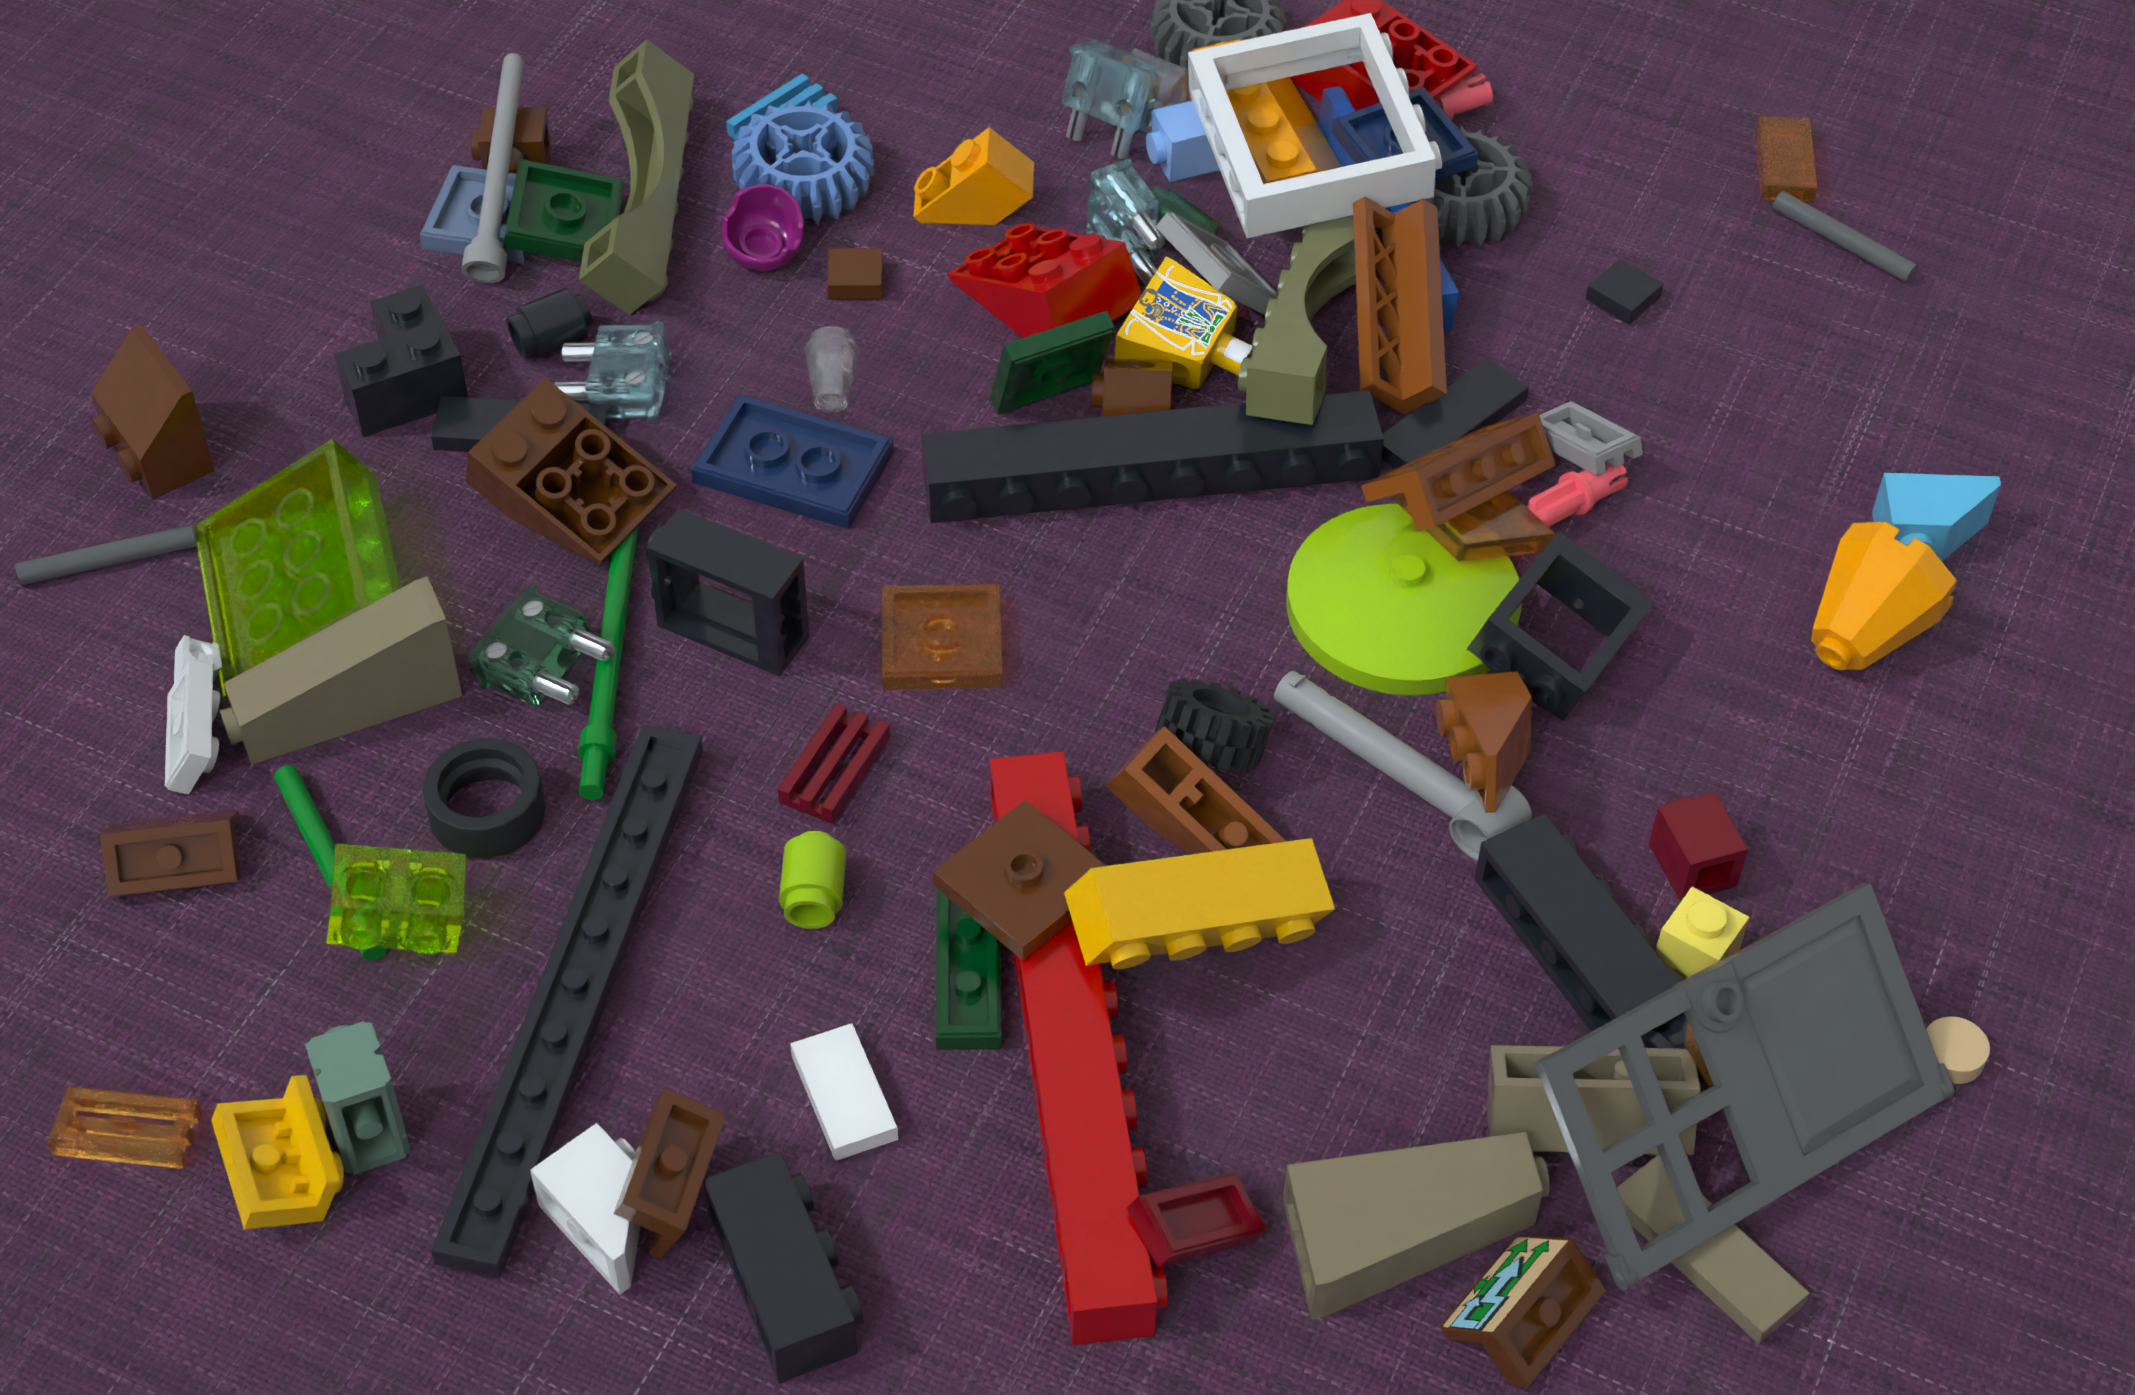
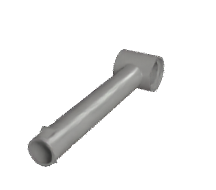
[1274,670,1532,861]

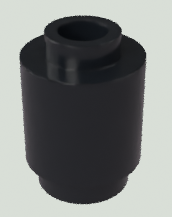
[506,288,593,359]

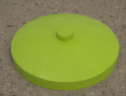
[1286,504,1522,695]

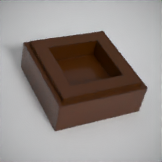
[827,248,883,299]

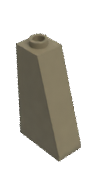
[220,576,463,765]
[1283,1132,1550,1319]

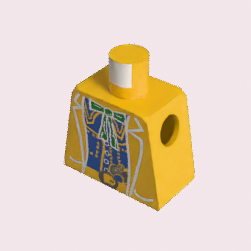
[1115,256,1252,389]

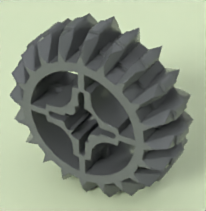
[1151,0,1287,80]
[1409,125,1532,248]

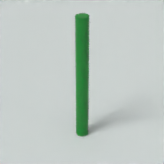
[274,765,387,961]

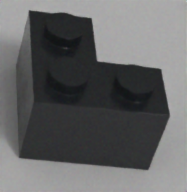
[334,284,468,437]

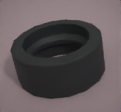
[422,738,546,859]

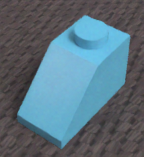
[1872,473,2001,561]

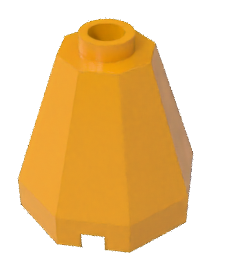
[1811,522,1957,670]

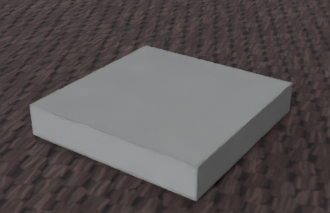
[1156,212,1278,315]

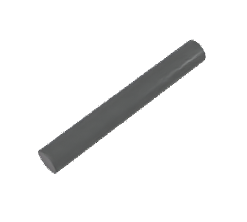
[1772,191,1919,284]
[15,524,198,586]

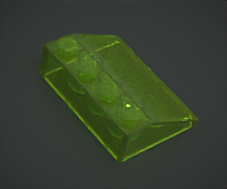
[194,438,401,701]

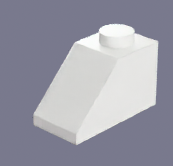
[530,1123,640,1295]

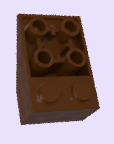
[466,377,677,565]

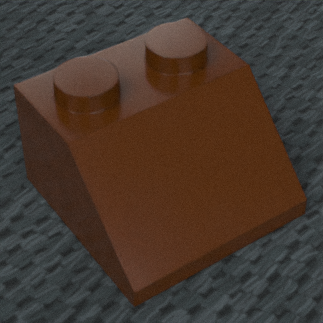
[90,324,215,500]

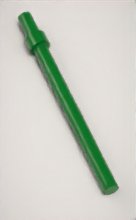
[578,527,639,800]

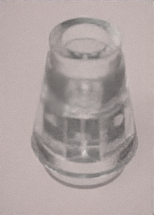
[804,326,859,412]

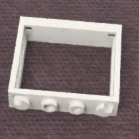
[1188,13,1442,238]

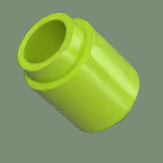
[779,831,847,929]

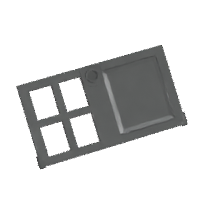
[1535,883,1954,1291]

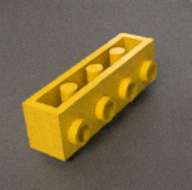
[1064,838,1335,969]

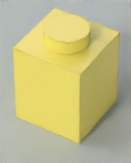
[1655,887,1749,980]

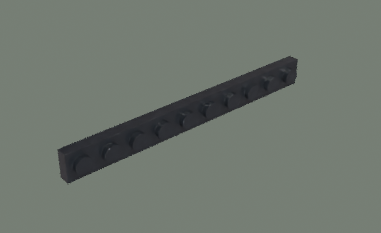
[431,725,703,1279]

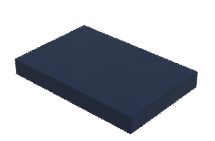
[691,394,894,529]

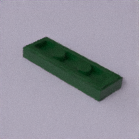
[936,888,1001,1050]

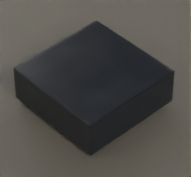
[1585,258,1663,325]

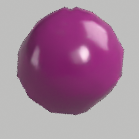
[721,183,804,273]

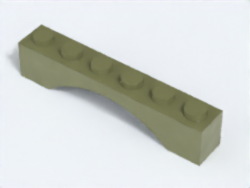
[578,39,694,315]
[1238,208,1386,425]

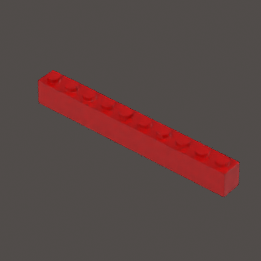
[990,751,1168,1345]

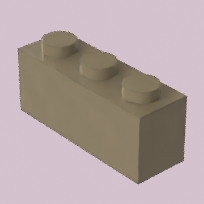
[1487,1045,1700,1156]

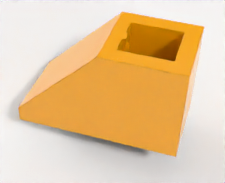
[913,127,1034,225]

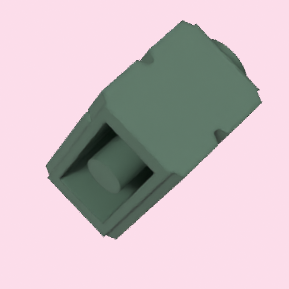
[305,1021,411,1175]

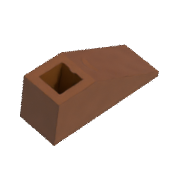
[1436,671,1532,813]

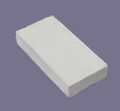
[790,1023,898,1161]

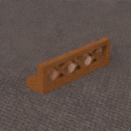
[1353,196,1447,414]
[1361,412,1556,532]

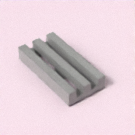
[1539,401,1643,476]

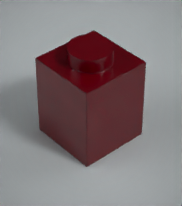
[1649,792,1748,902]

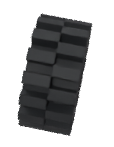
[1155,679,1275,771]

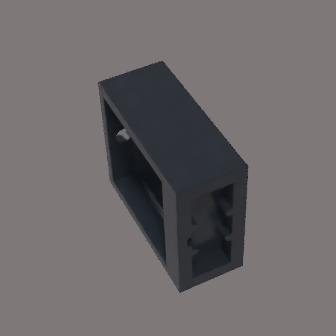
[646,508,810,677]
[1467,531,1655,721]

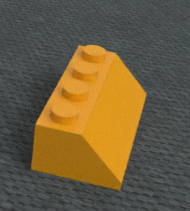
[1190,39,1343,184]

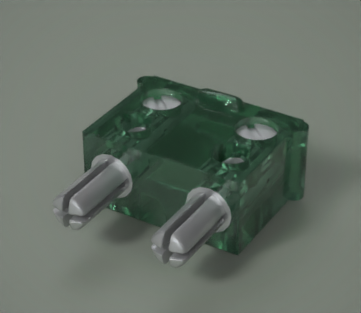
[468,585,615,707]

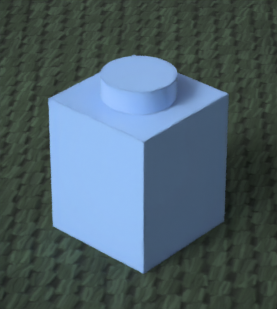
[1146,100,1220,182]

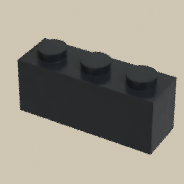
[703,1151,864,1384]

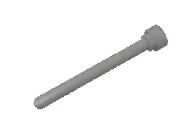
[461,53,524,283]

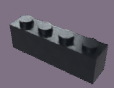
[1474,814,1684,1033]

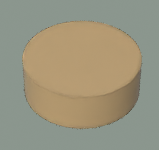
[1926,1017,1990,1084]

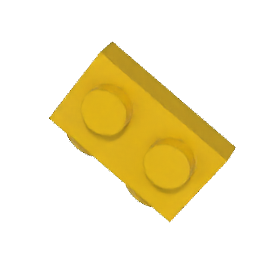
[211,1075,344,1229]

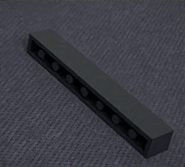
[921,390,1384,523]

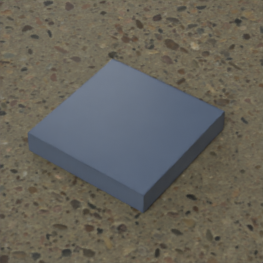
[420,165,530,264]

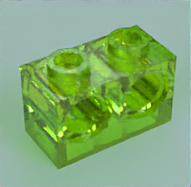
[326,844,466,954]

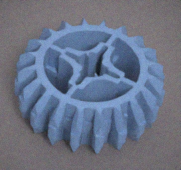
[732,99,874,226]

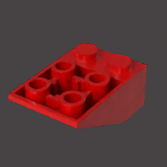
[1290,0,1478,110]
[948,223,1142,338]

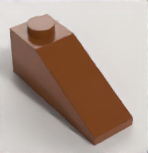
[1105,726,1287,855]

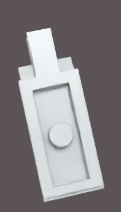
[165,635,222,795]

